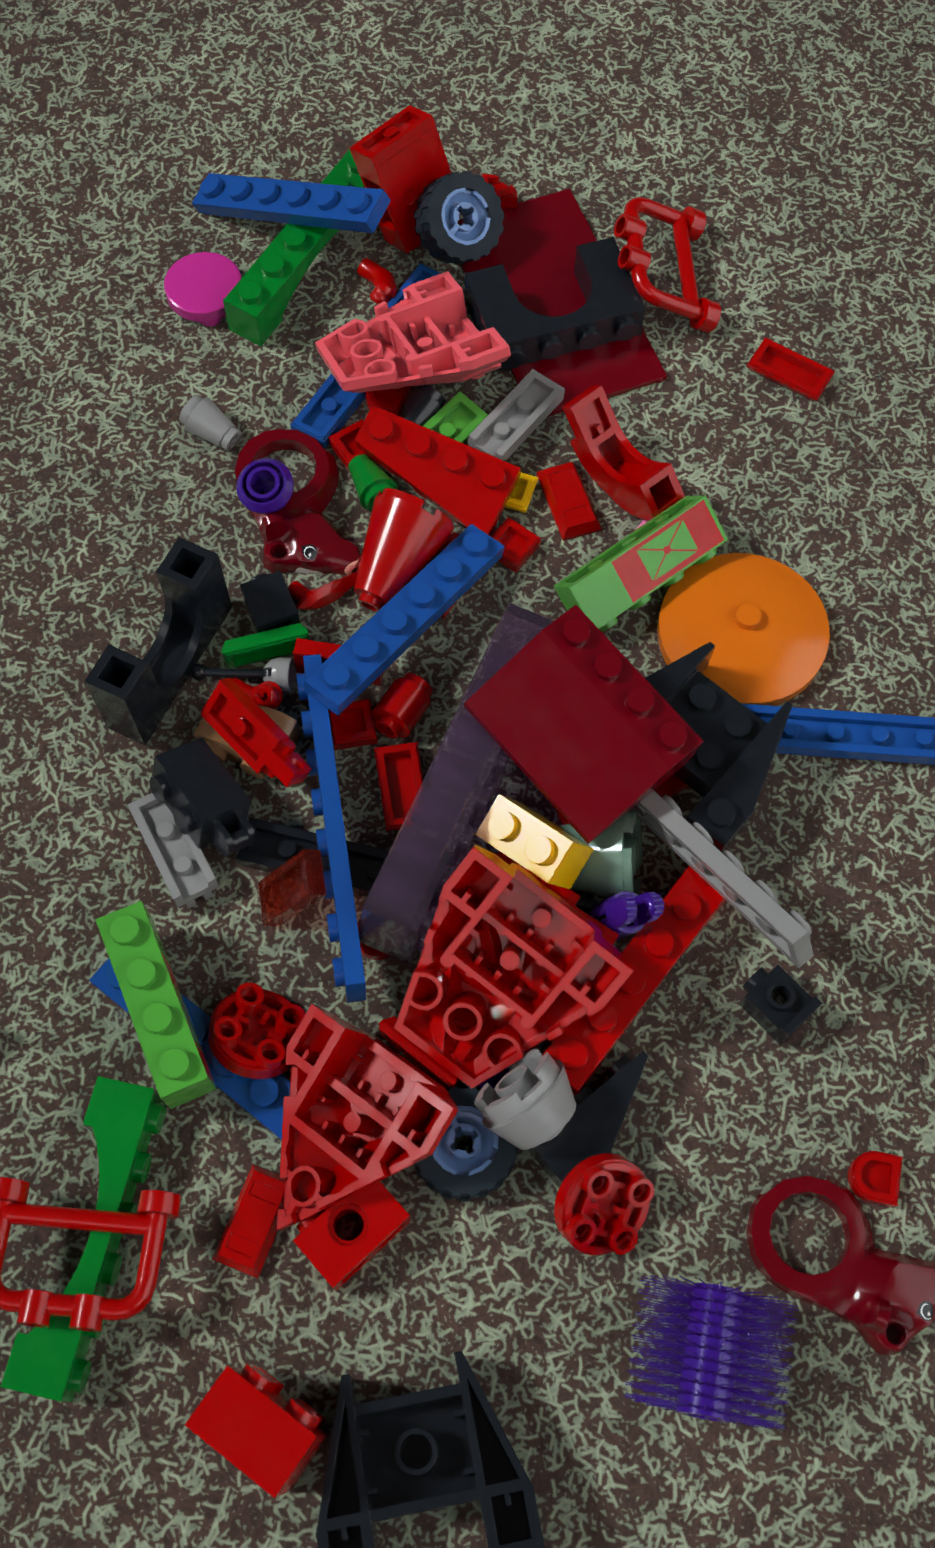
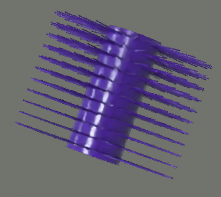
[623,1275,798,1430]

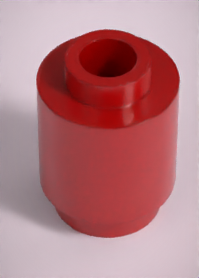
[372,673,433,739]

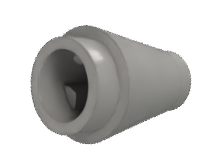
[179,395,242,451]

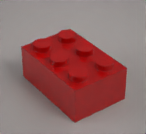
[185,1363,329,1498]

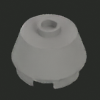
[474,1049,576,1150]

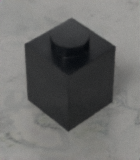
[240,571,300,633]

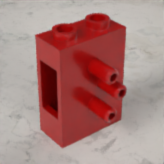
[349,105,461,253]

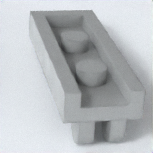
[468,369,565,461]
[127,793,219,909]

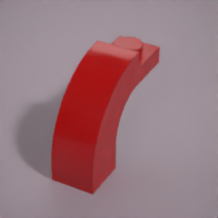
[562,385,685,521]

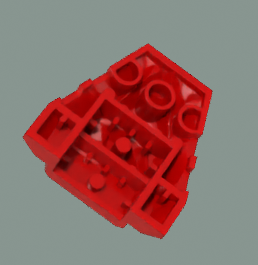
[394,845,634,1089]

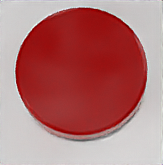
[208,982,306,1079]
[554,1153,655,1256]

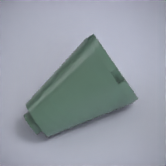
[559,810,643,898]

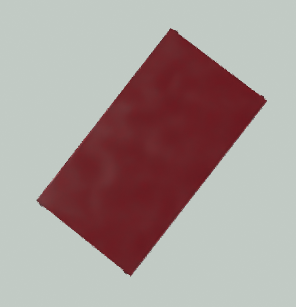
[457,188,667,417]

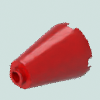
[354,488,454,612]

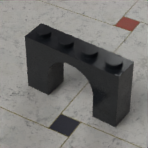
[465,237,646,372]
[84,537,232,745]

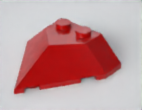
[277,1004,459,1231]

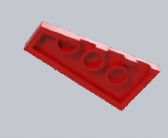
[355,405,521,536]

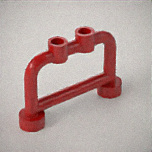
[614,197,721,333]
[0,1177,182,1332]

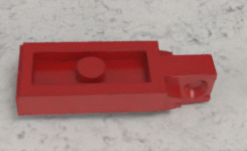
[200,677,312,787]

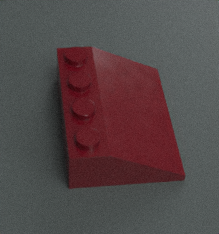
[464,605,704,845]

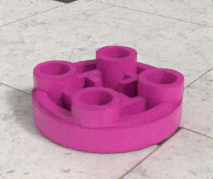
[164,252,242,326]

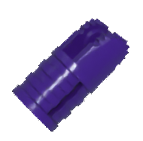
[589,891,665,940]

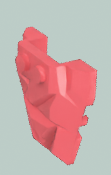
[315,271,511,393]

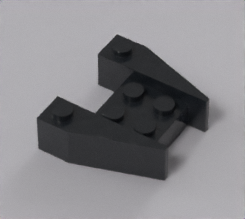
[645,642,793,853]
[316,1351,545,1548]

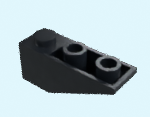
[529,1051,648,1188]

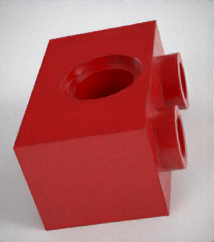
[293,1181,411,1291]

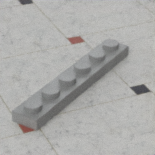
[631,791,814,968]

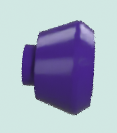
[236,458,294,514]

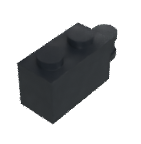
[149,738,256,857]

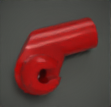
[357,257,397,304]
[233,678,283,709]

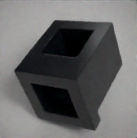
[739,965,822,1046]

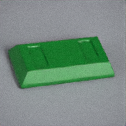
[222,623,309,669]

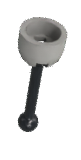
[191,657,296,693]

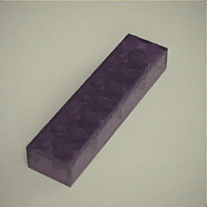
[359,603,554,964]

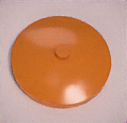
[657,553,830,706]

